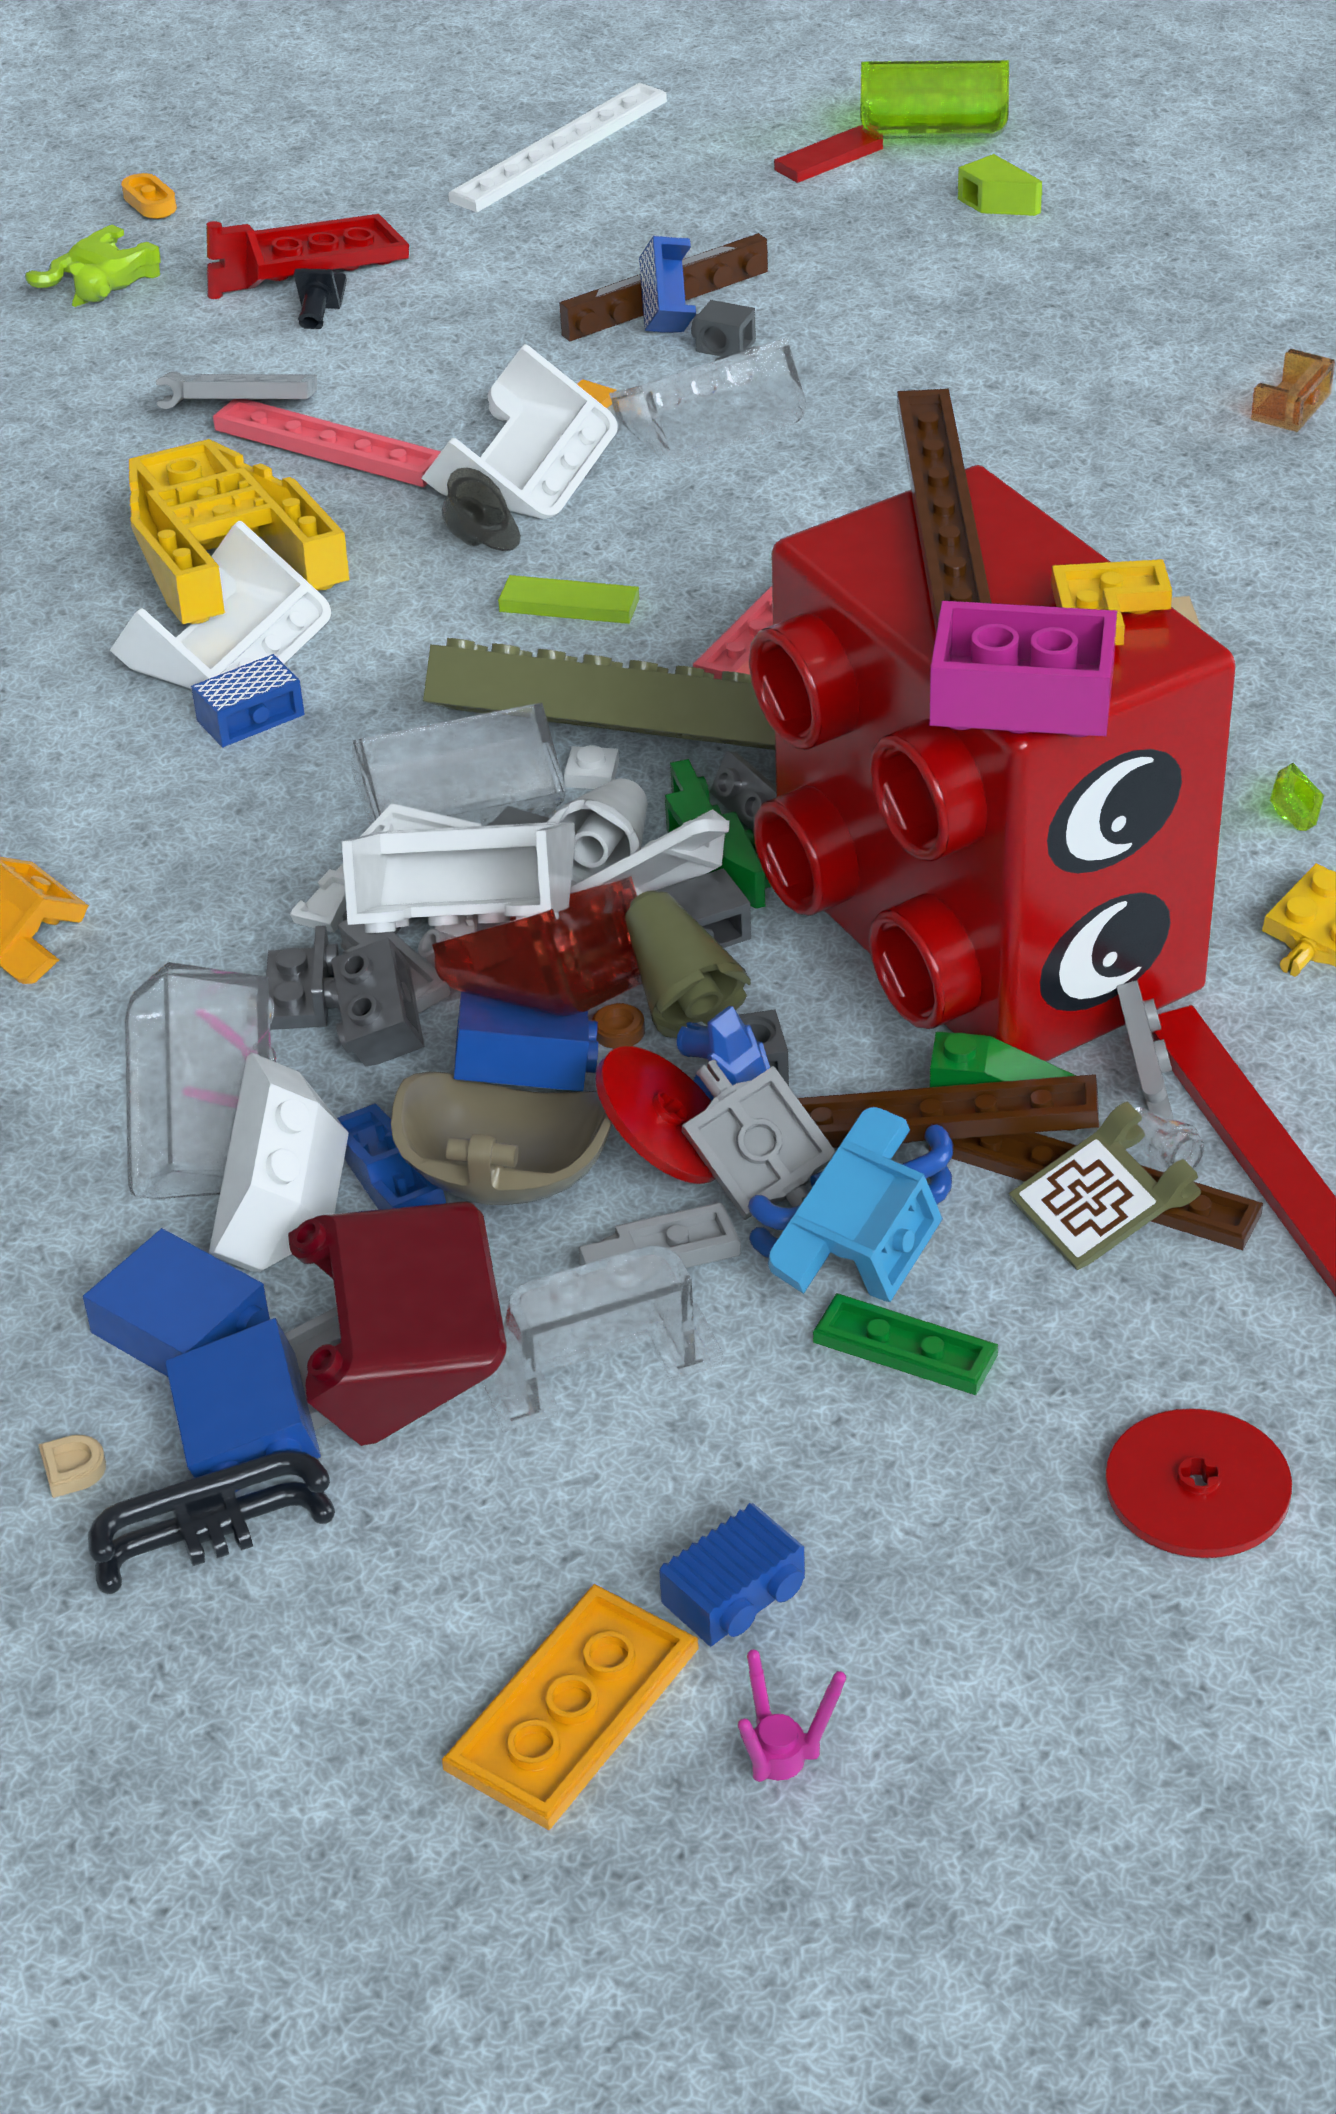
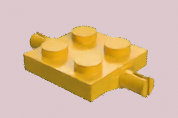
[1262,863,1336,977]

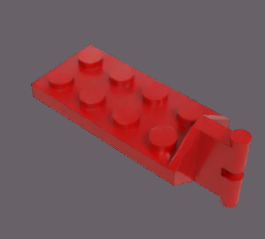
[206,214,409,299]

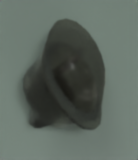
[441,467,521,551]

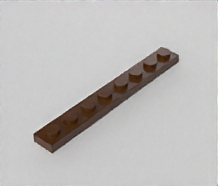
[897,388,991,633]

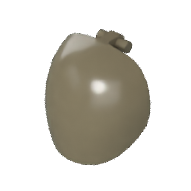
[391,1071,612,1205]

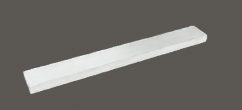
[449,83,667,212]

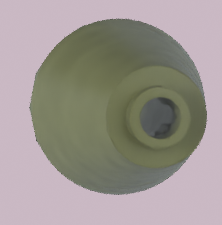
[625,891,751,1038]

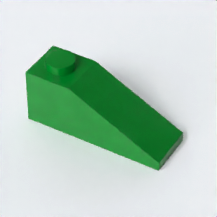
[930,1032,1076,1087]

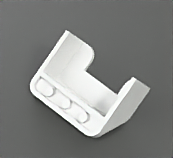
[341,822,575,933]

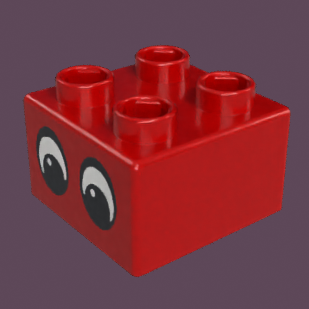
[749,465,1236,1062]

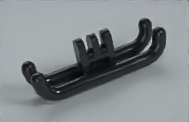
[88,1450,335,1594]

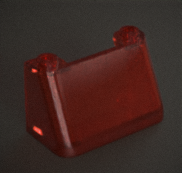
[432,876,642,1017]

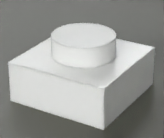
[564,745,619,789]

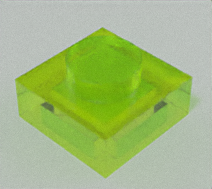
[1269,763,1325,831]

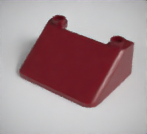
[288,1202,507,1446]

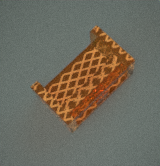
[1251,349,1335,432]

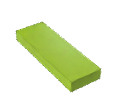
[498,575,640,624]

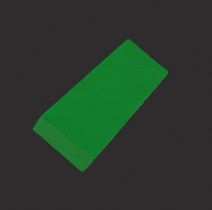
[813,1293,998,1395]

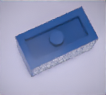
[639,236,696,333]
[191,654,305,748]

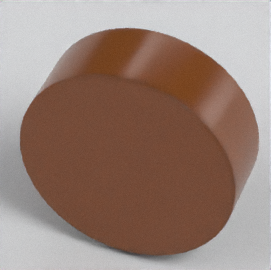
[592,1003,645,1049]

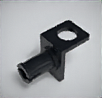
[294,268,347,329]

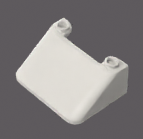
[421,344,617,519]
[110,521,331,689]

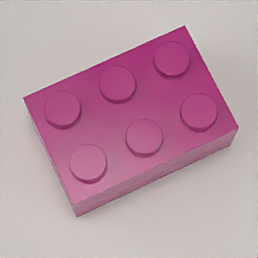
[930,601,1117,737]

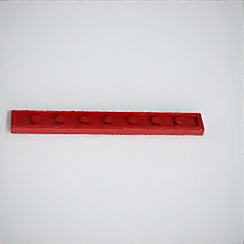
[1152,1005,1336,1297]

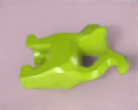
[25,224,161,307]

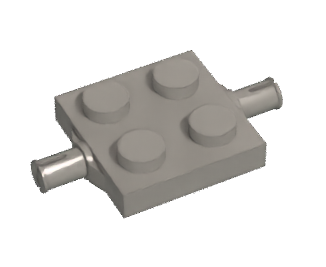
[682,1060,836,1220]

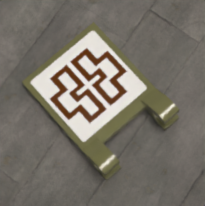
[1009,1101,1201,1270]

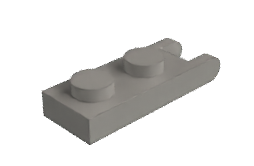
[1117,980,1173,1125]

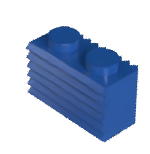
[659,1503,805,1647]

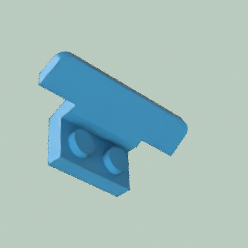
[768,1107,943,1302]

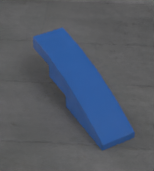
[337,1103,446,1210]

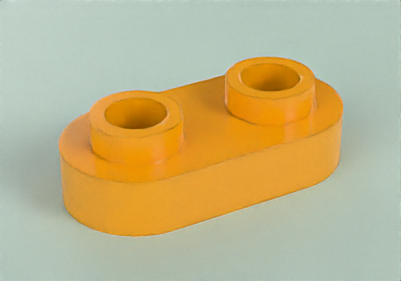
[121,173,177,219]

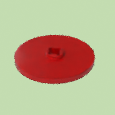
[595,1046,715,1184]
[1105,1409,1292,1558]

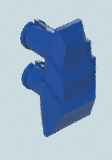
[677,1006,770,1101]

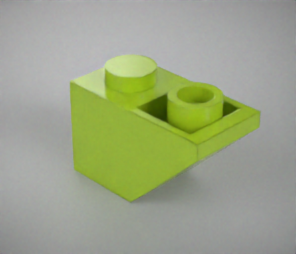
[958,154,1042,216]

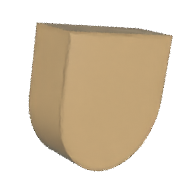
[38,1435,106,1498]

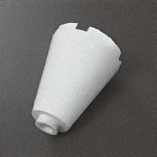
[548,778,648,887]

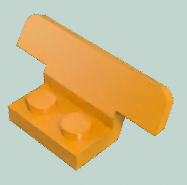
[0,857,89,984]

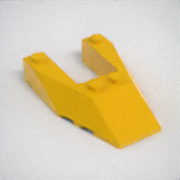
[129,439,350,624]

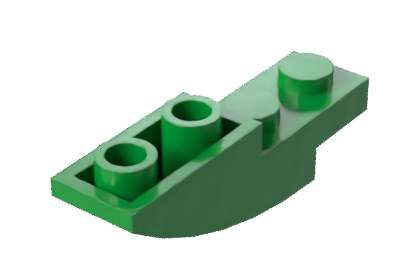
[665,759,771,909]

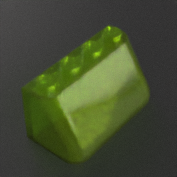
[860,60,1009,139]

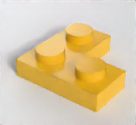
[1051,559,1172,645]

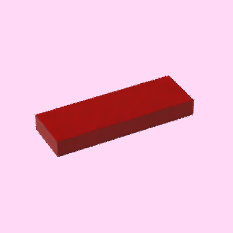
[774,125,883,183]

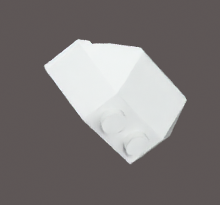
[209,1053,349,1272]

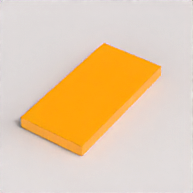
[442,1584,699,1830]

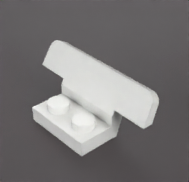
[569,809,730,908]

